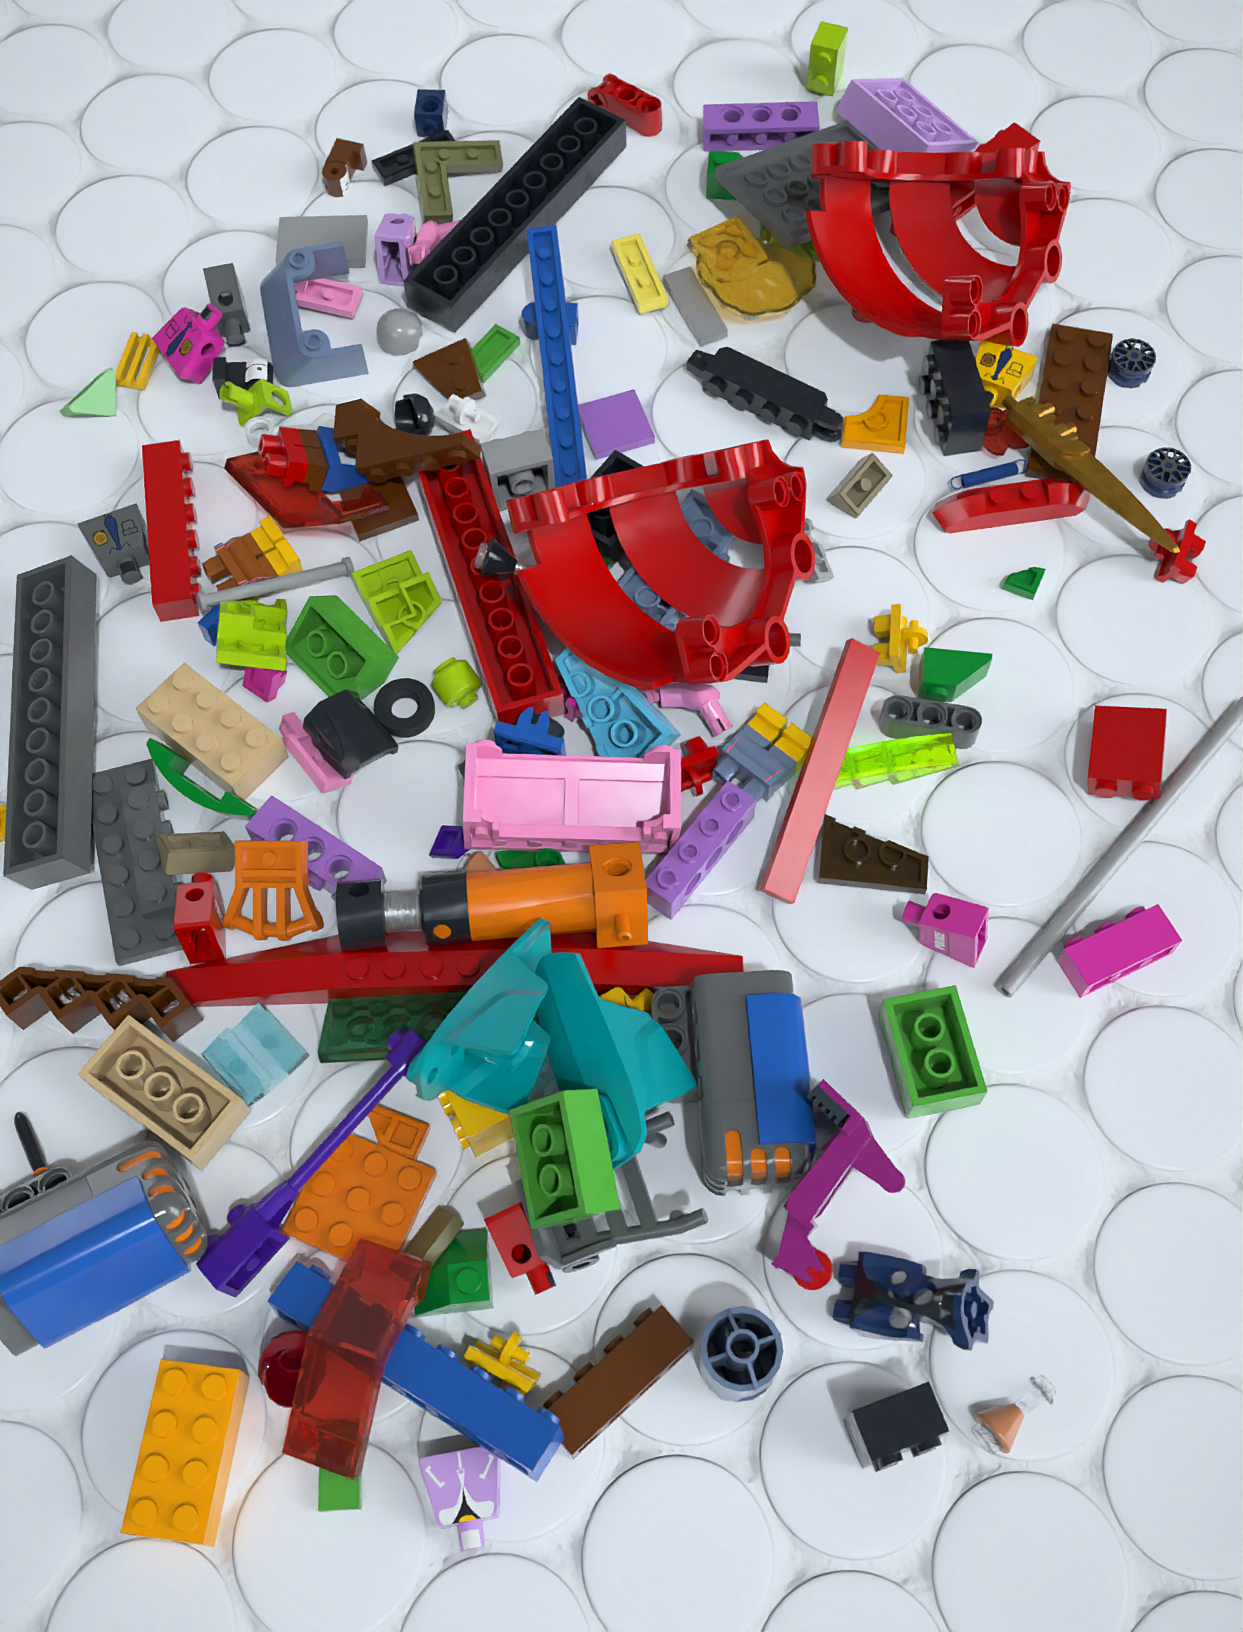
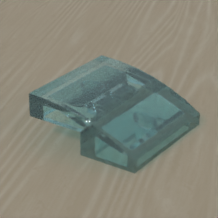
[201,1003,310,1107]

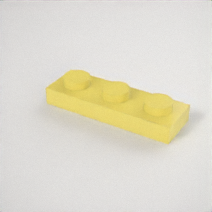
[612,233,668,314]

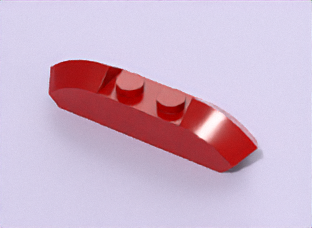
[932,478,1091,534]

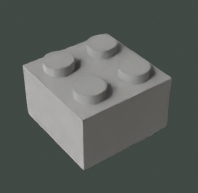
[481,429,556,512]

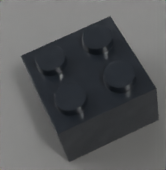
[843,1382,949,1473]

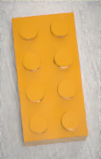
[120,1359,250,1547]

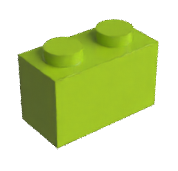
[806,21,848,97]

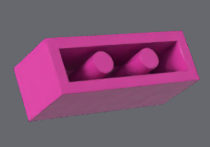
[1057,904,1183,998]

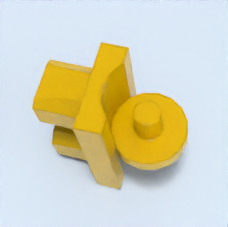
[873,604,928,673]
[463,1332,541,1396]

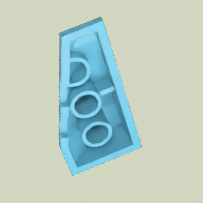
[555,647,681,758]

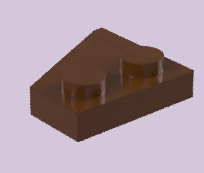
[413,338,486,400]

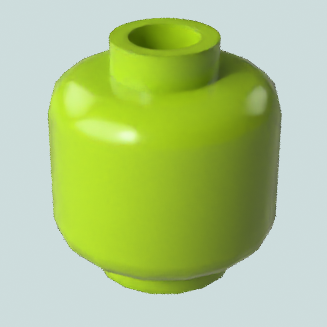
[431,657,482,709]

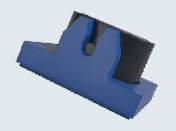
[493,707,566,755]

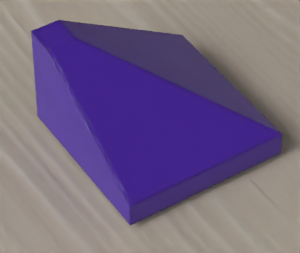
[429,825,470,859]

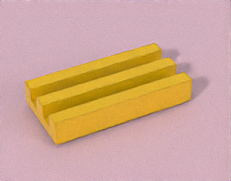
[116,332,160,390]

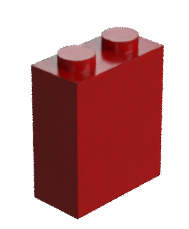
[1088,705,1167,801]

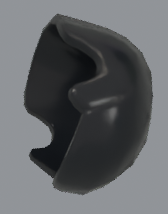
[395,393,435,436]

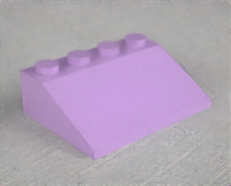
[836,78,979,153]

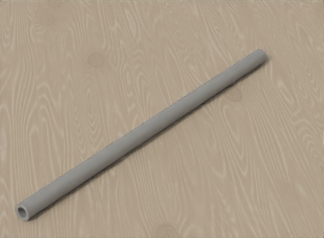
[997,696,1243,998]

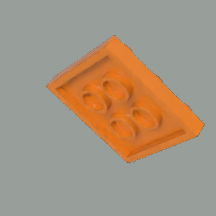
[283,1127,437,1280]

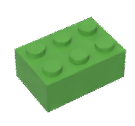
[878,985,988,1119]
[510,1089,621,1229]

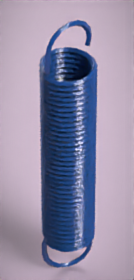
[950,459,1028,489]

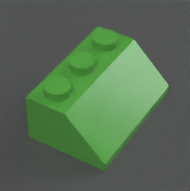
[285,595,399,701]

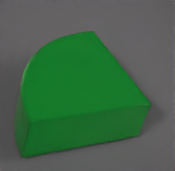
[1002,567,1046,601]

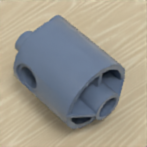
[698,1306,784,1402]

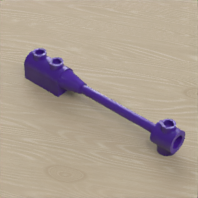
[196,1028,427,1298]

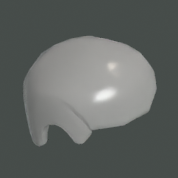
[376,309,422,355]

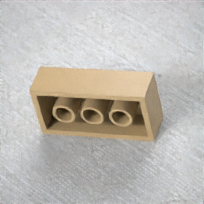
[135,662,289,800]
[77,1015,251,1172]

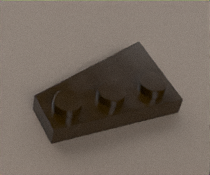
[818,814,929,894]

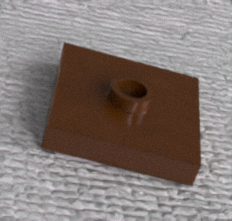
[338,476,419,542]

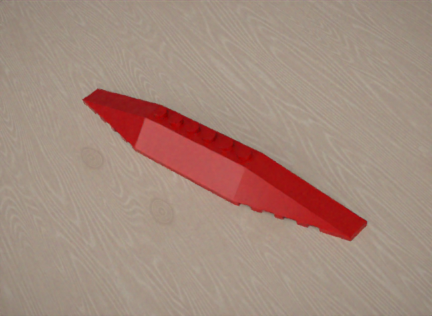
[165,931,744,1007]

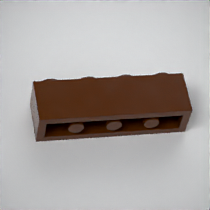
[542,1305,694,1459]

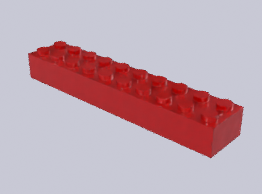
[415,429,565,725]

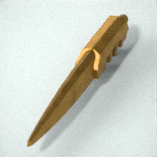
[1002,395,1180,553]

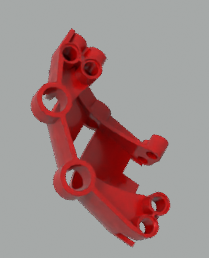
[805,141,1071,347]
[506,439,815,690]

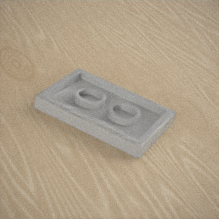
[276,215,368,267]

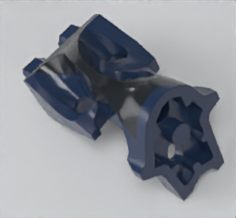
[833,1252,994,1351]

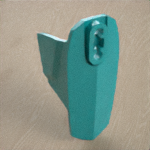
[407,918,551,1115]
[535,952,697,1171]

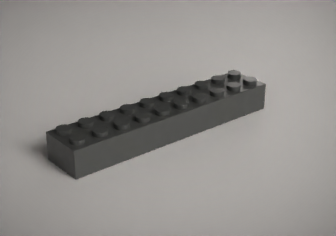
[3,555,97,890]

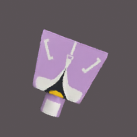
[374,213,417,286]
[419,1446,501,1551]

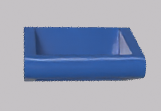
[316,426,372,492]

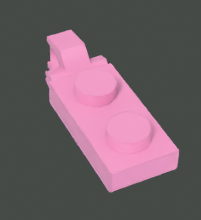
[294,278,363,319]
[278,712,353,794]

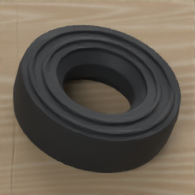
[374,678,435,738]

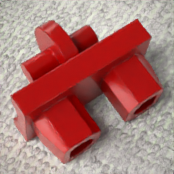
[1148,519,1206,584]
[681,736,719,797]

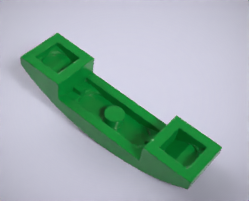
[146,738,259,821]

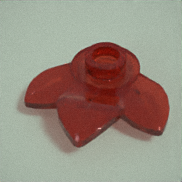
[982,407,1030,456]

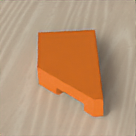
[368,1105,431,1161]

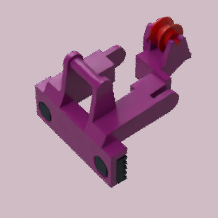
[771,1079,906,1291]

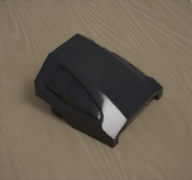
[303,689,399,779]

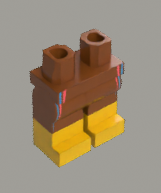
[202,516,303,601]

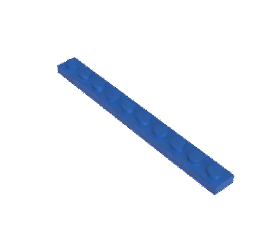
[526,225,587,487]

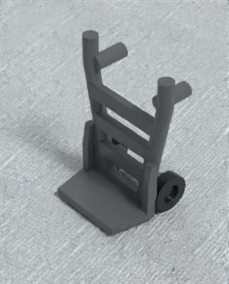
[516,1111,709,1273]

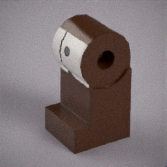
[322,138,368,198]

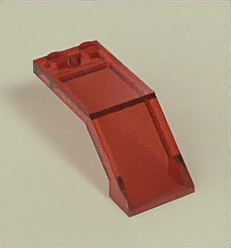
[224,451,390,529]
[282,1239,432,1481]

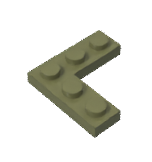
[413,140,503,223]

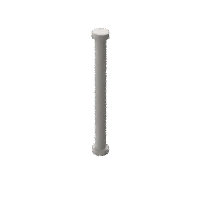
[196,557,354,612]

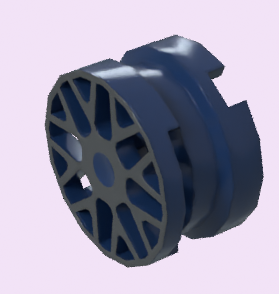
[1108,338,1156,389]
[1140,447,1191,499]

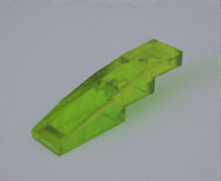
[833,733,960,790]

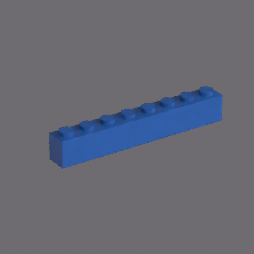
[268,1261,564,1482]

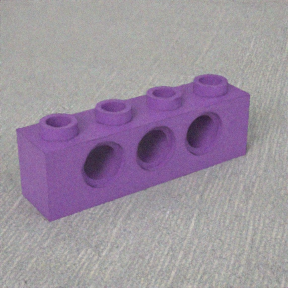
[702,101,820,152]
[646,781,757,920]
[245,795,387,902]

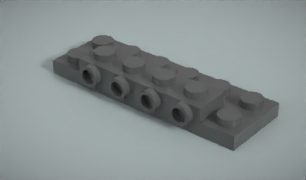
[91,758,183,966]

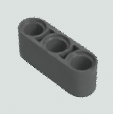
[878,695,982,749]

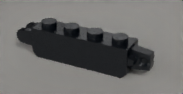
[687,347,843,443]

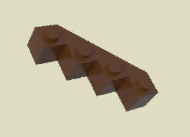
[0,967,204,1042]

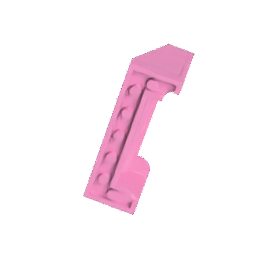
[463,740,681,855]

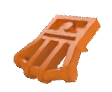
[223,840,324,941]

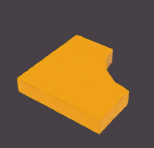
[841,394,909,454]

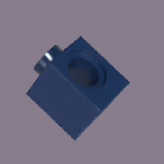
[414,89,448,137]

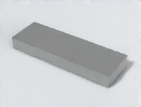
[663,266,728,347]

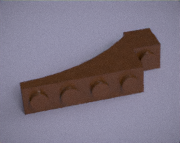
[333,399,481,483]

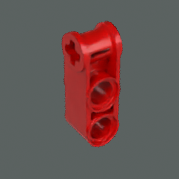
[587,73,663,136]

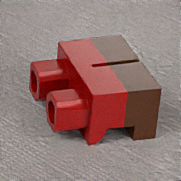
[258,426,328,492]

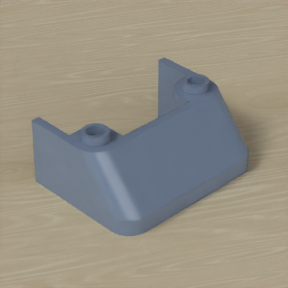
[260,241,369,387]

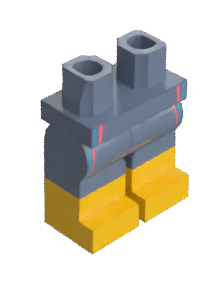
[712,702,812,802]

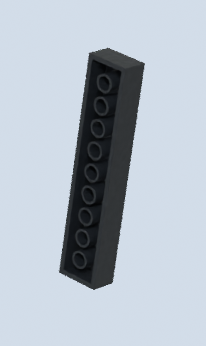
[403,97,626,332]

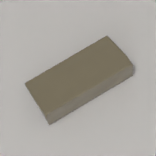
[826,452,893,519]
[156,831,235,875]

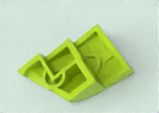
[351,550,442,654]
[216,599,287,671]

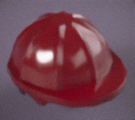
[257,1330,328,1408]

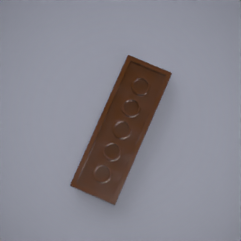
[1026,323,1113,483]

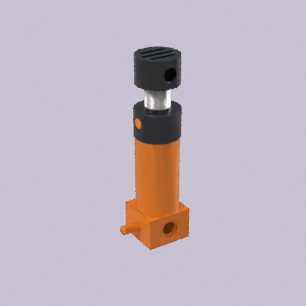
[336,842,648,951]

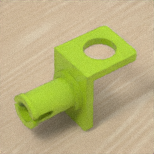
[219,379,293,427]

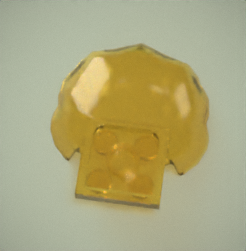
[687,216,817,321]

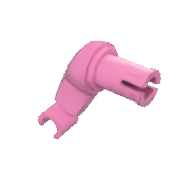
[408,220,460,265]
[638,683,733,737]

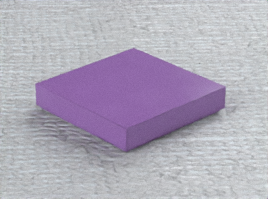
[579,389,655,460]

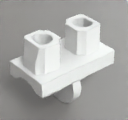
[434,394,499,446]

